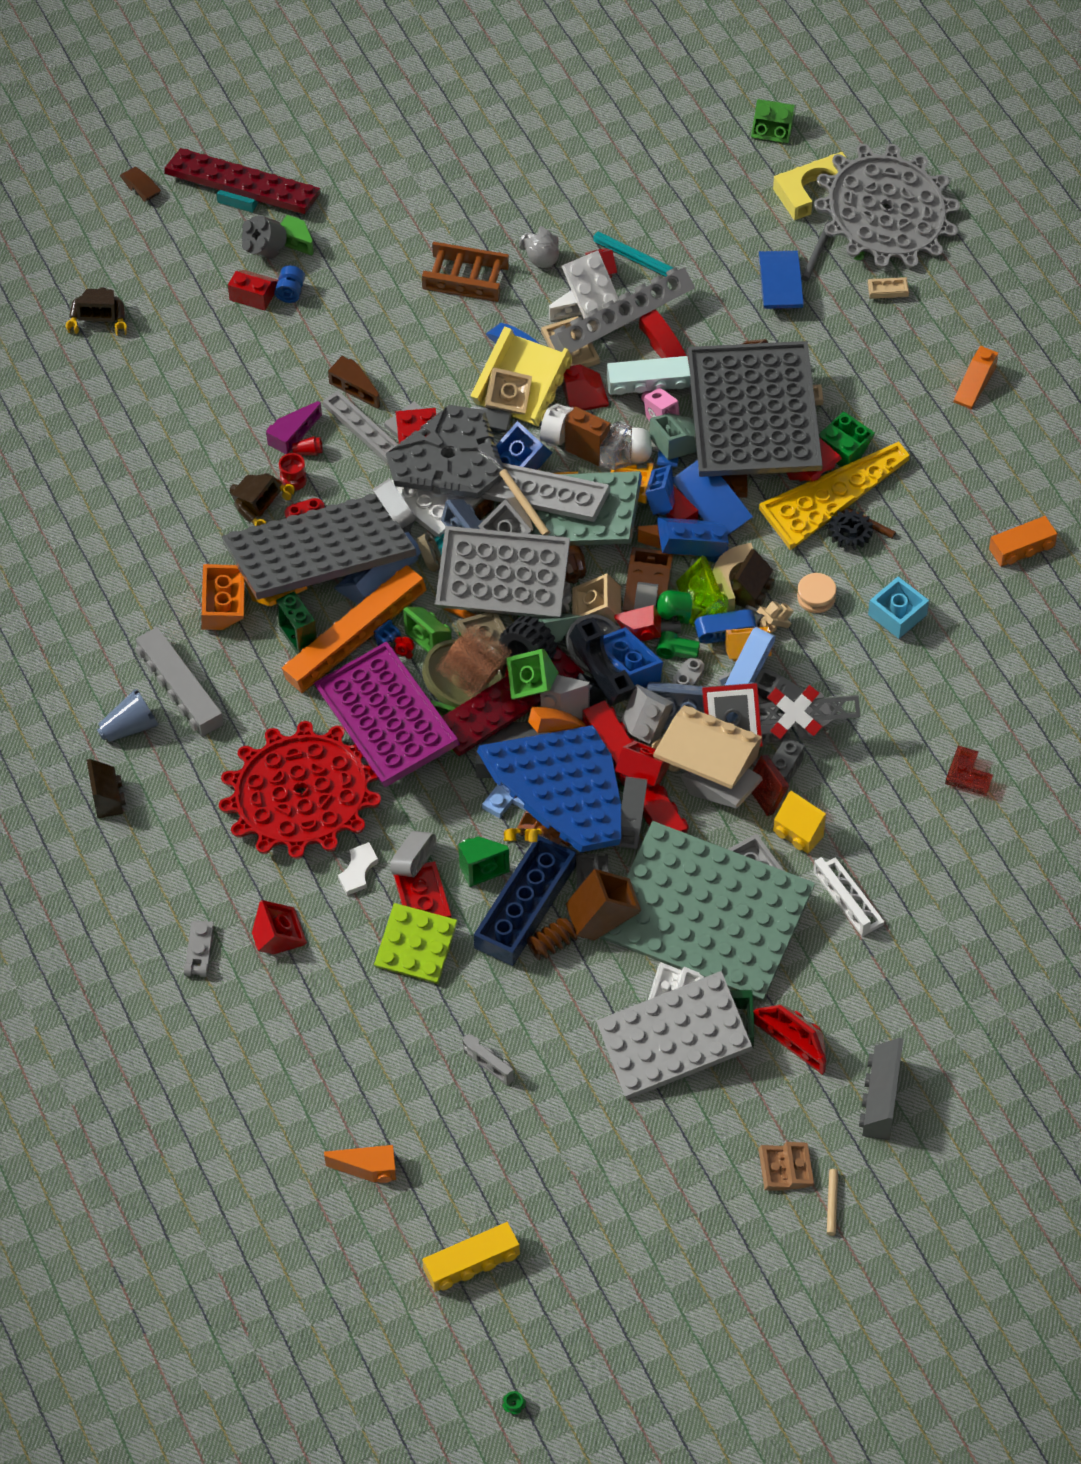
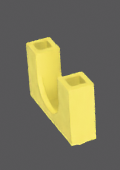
[773,152,846,220]

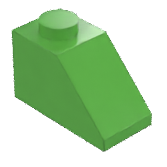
[281,215,314,256]

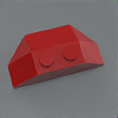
[753,1005,826,1075]

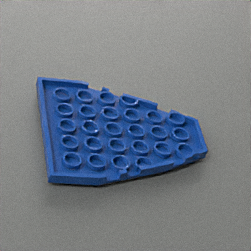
[477,725,621,852]

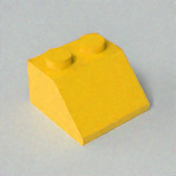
[773,791,826,854]

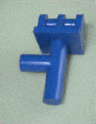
[374,619,401,646]

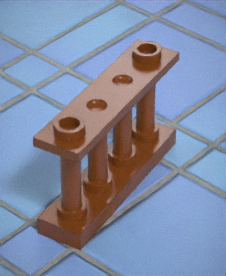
[422,242,509,302]

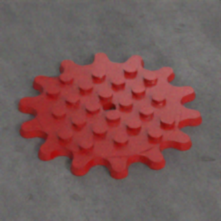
[219,721,381,860]

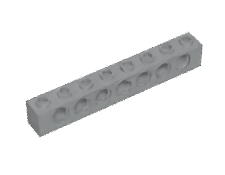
[549,267,695,353]

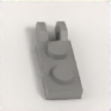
[462,1034,514,1086]

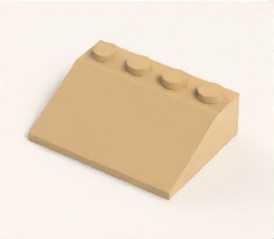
[653,705,762,789]

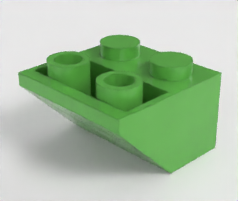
[751,99,797,143]

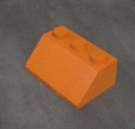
[201,564,244,630]

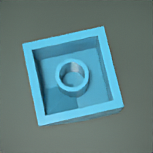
[868,577,929,639]

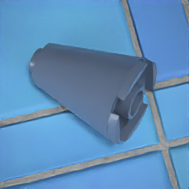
[97,689,159,742]

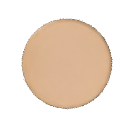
[797,573,837,613]

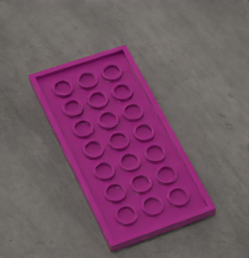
[314,641,460,788]

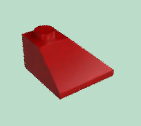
[562,364,609,411]
[252,900,307,954]

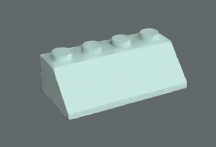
[607,356,690,395]

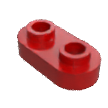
[285,498,324,519]

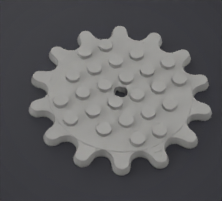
[814,144,960,268]

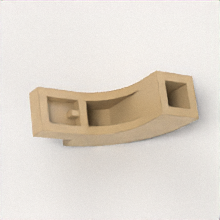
[712,543,753,612]

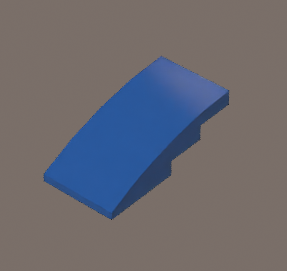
[759,250,803,309]
[673,460,753,536]

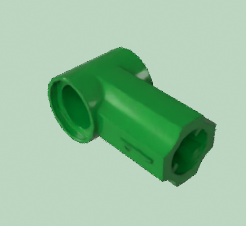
[656,631,700,659]

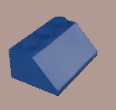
[657,517,729,557]

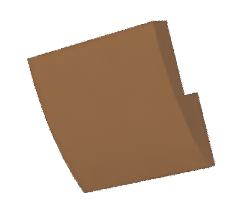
[758,1142,814,1191]

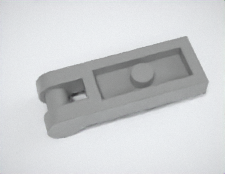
[184,921,214,977]

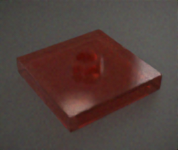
[751,754,789,816]

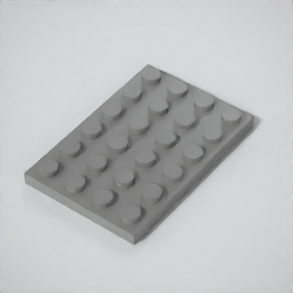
[435,526,570,618]
[596,971,753,1100]

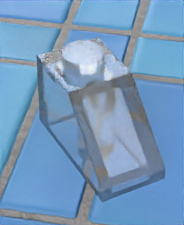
[600,422,632,470]

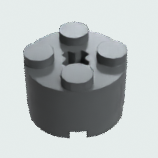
[242,215,286,259]

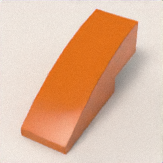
[528,707,587,733]

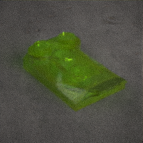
[676,555,728,628]

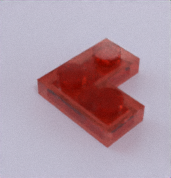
[945,745,993,796]

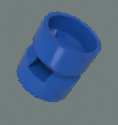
[275,265,305,303]

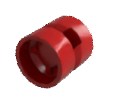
[278,453,307,491]

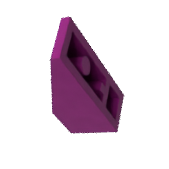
[266,401,322,454]

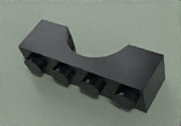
[569,617,636,706]

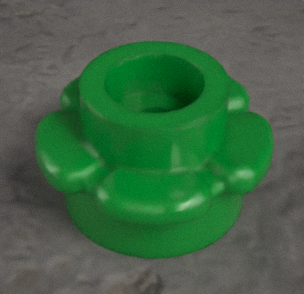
[502,1391,526,1415]

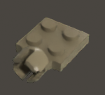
[456,612,507,668]

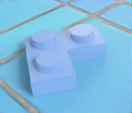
[482,784,526,818]

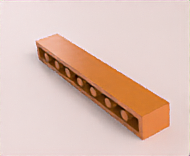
[282,565,427,693]

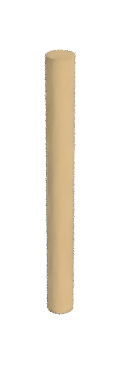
[499,469,550,536]

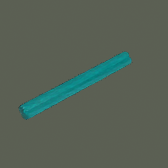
[593,231,674,277]

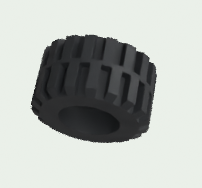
[499,616,557,659]

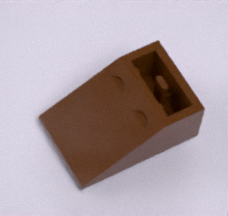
[623,547,673,612]

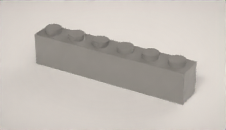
[135,627,224,737]

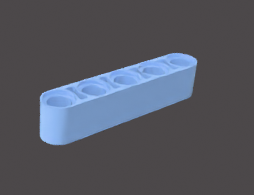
[725,627,775,723]

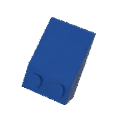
[496,421,552,470]
[604,627,663,693]

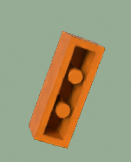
[989,516,1057,567]

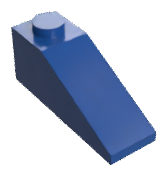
[645,465,675,515]

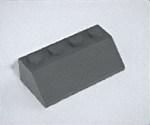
[859,1038,904,1140]

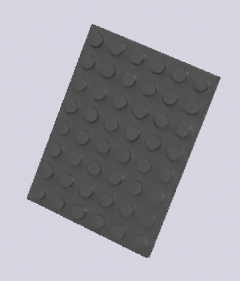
[687,341,822,477]
[222,494,417,600]

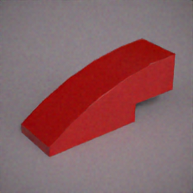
[639,309,687,358]

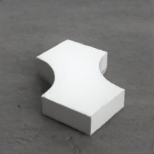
[338,842,378,896]

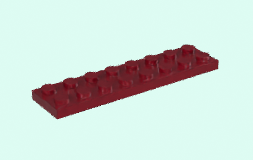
[164,148,320,214]
[442,646,584,756]

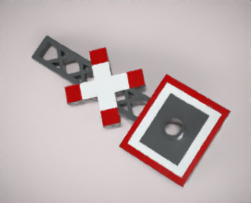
[702,682,860,747]

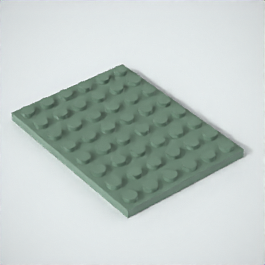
[600,821,815,1002]

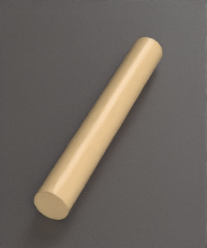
[827,1169,838,1236]

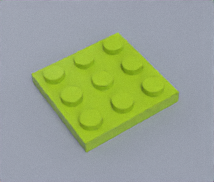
[374,903,458,984]

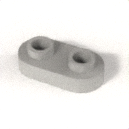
[672,658,704,686]

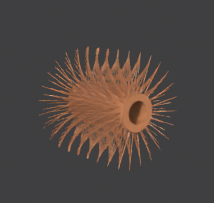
[436,621,512,699]

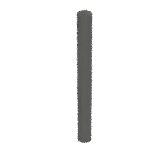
[801,221,831,281]

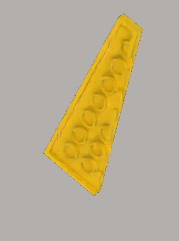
[759,442,910,550]

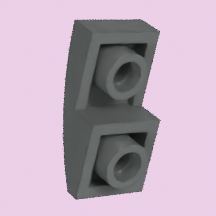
[470,407,512,432]
[634,582,659,610]

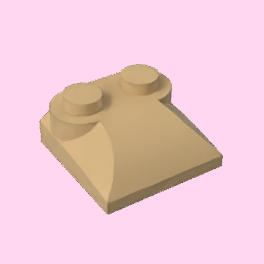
[485,367,532,415]

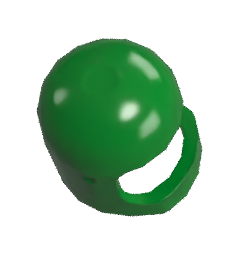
[657,590,692,624]

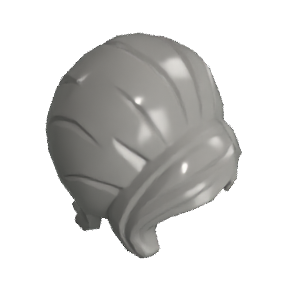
[519,226,559,268]

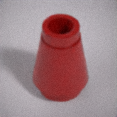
[292,436,323,456]

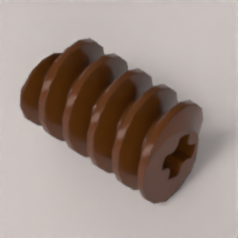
[527,918,578,960]

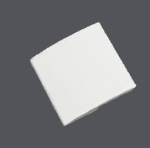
[648,962,704,1000]

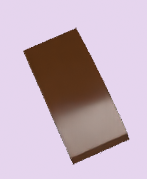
[120,166,161,202]

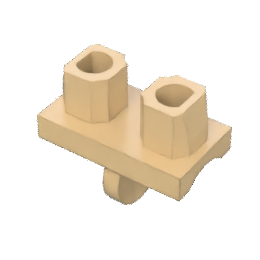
[757,601,794,633]

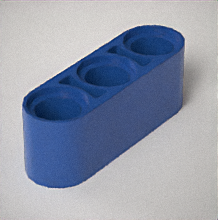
[695,609,757,644]

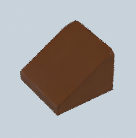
[473,499,494,520]

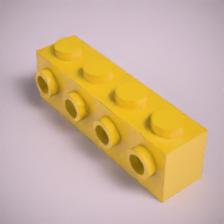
[422,1222,520,1292]

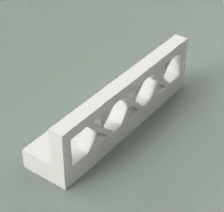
[813,857,884,937]

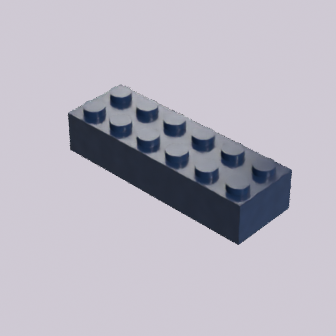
[473,835,576,966]

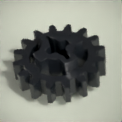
[828,509,873,550]

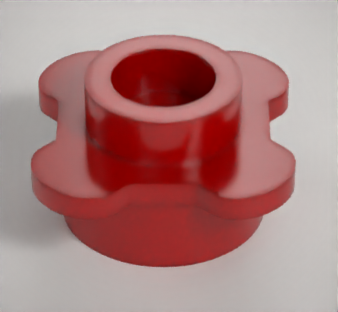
[394,637,415,659]

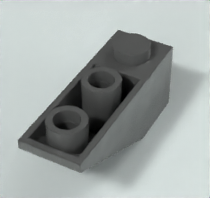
[754,667,804,702]
[616,776,648,849]

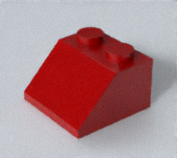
[228,270,278,311]
[615,741,670,787]

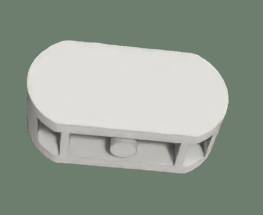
[540,404,574,447]

